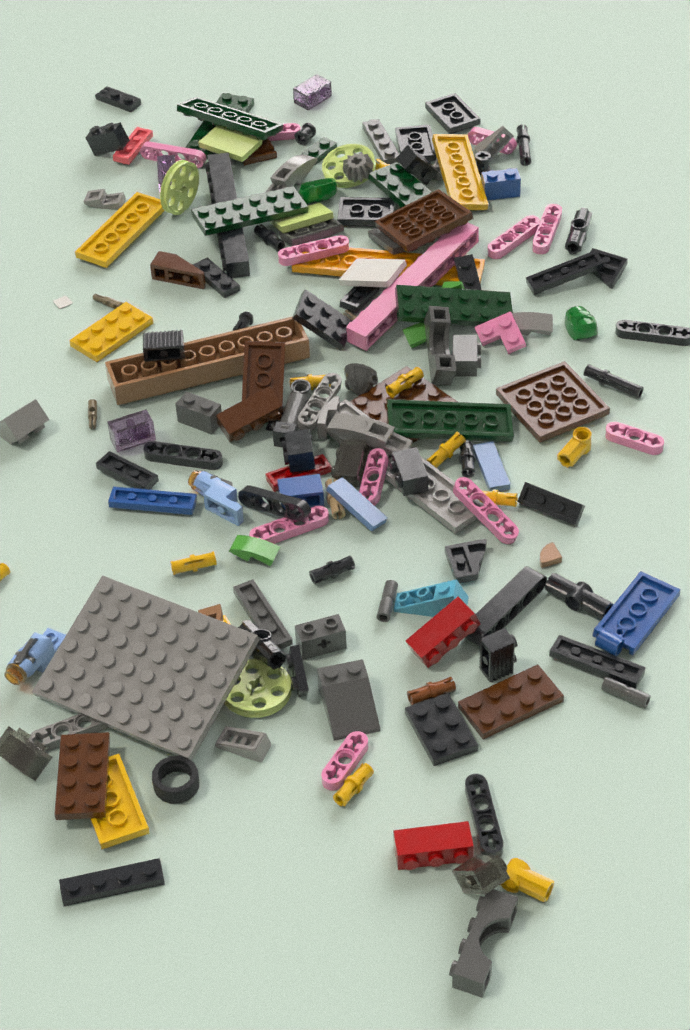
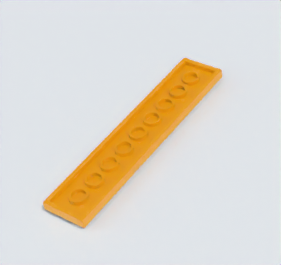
[292,243,485,286]

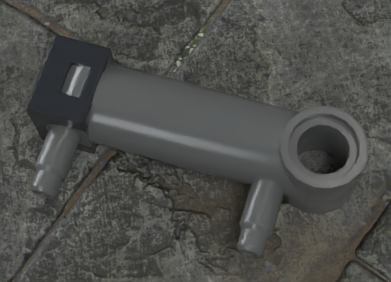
[273,379,316,448]

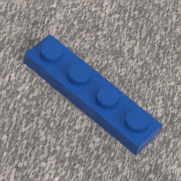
[108,486,197,515]

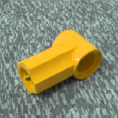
[557,427,592,468]
[498,858,554,902]

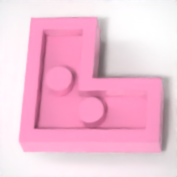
[474,311,526,354]

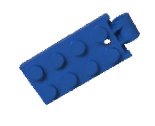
[593,571,681,656]

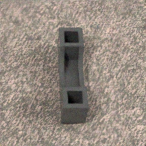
[424,306,456,386]
[449,888,518,998]

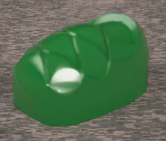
[298,178,337,204]
[565,306,598,340]

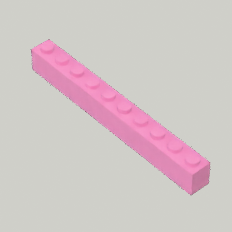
[346,223,479,351]

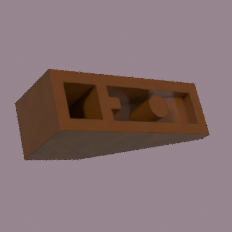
[150,251,206,289]

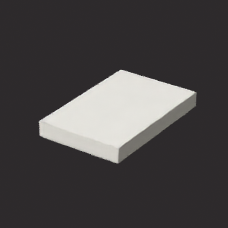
[339,258,407,287]

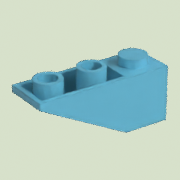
[393,579,469,617]

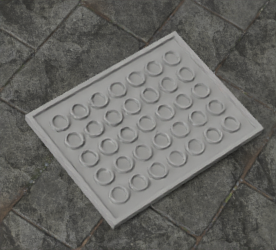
[32,575,260,760]

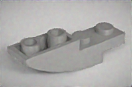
[265,154,318,193]
[326,413,412,456]

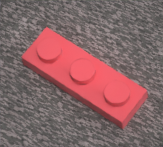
[113,127,153,165]

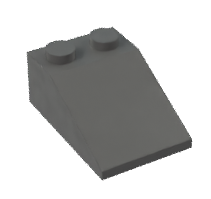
[317,659,380,740]

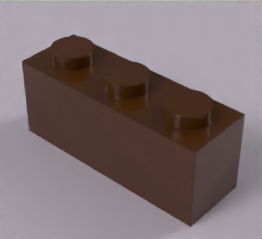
[216,386,283,443]

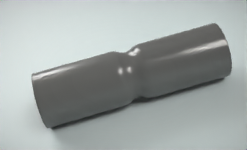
[376,580,398,622]
[601,677,651,708]

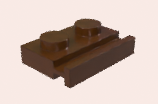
[243,139,277,166]

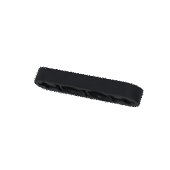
[615,320,690,346]
[143,441,223,470]
[238,485,311,521]
[465,774,503,860]

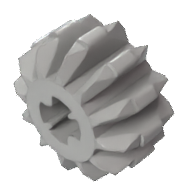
[343,152,373,183]

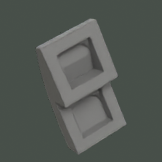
[83,189,126,209]
[512,312,553,335]
[317,396,340,439]

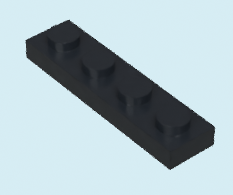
[526,250,604,295]
[549,635,646,689]
[59,858,165,906]

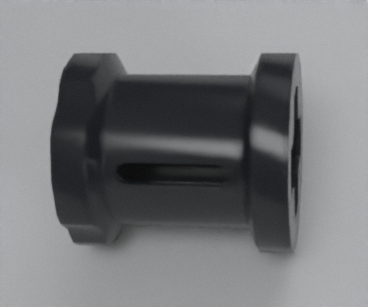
[294,123,316,145]
[475,151,491,175]

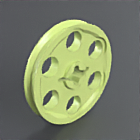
[322,144,376,188]
[160,160,199,215]
[224,659,291,718]

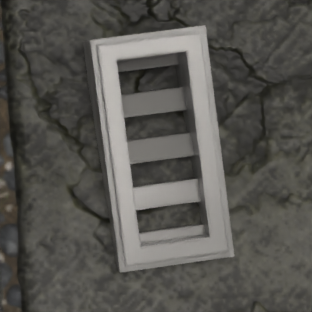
[474,126,514,163]
[215,726,271,762]

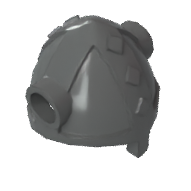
[344,363,378,396]

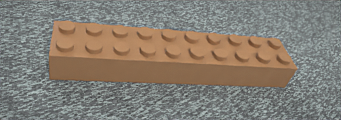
[105,316,310,405]

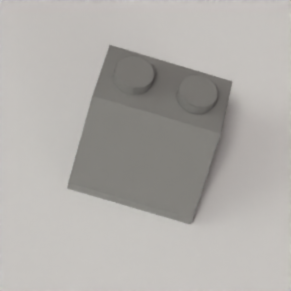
[0,399,50,444]

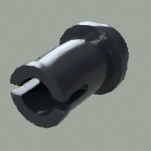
[233,311,253,331]

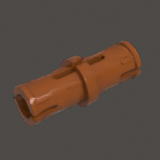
[407,677,456,705]

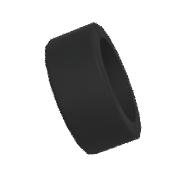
[152,755,199,804]

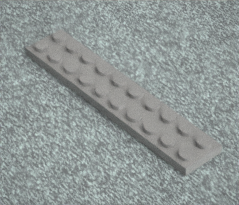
[327,399,484,534]

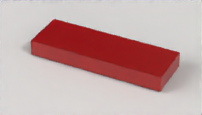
[265,454,332,492]

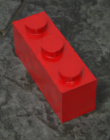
[405,596,481,668]
[393,821,474,870]

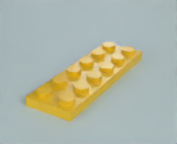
[432,134,489,210]
[75,192,165,268]

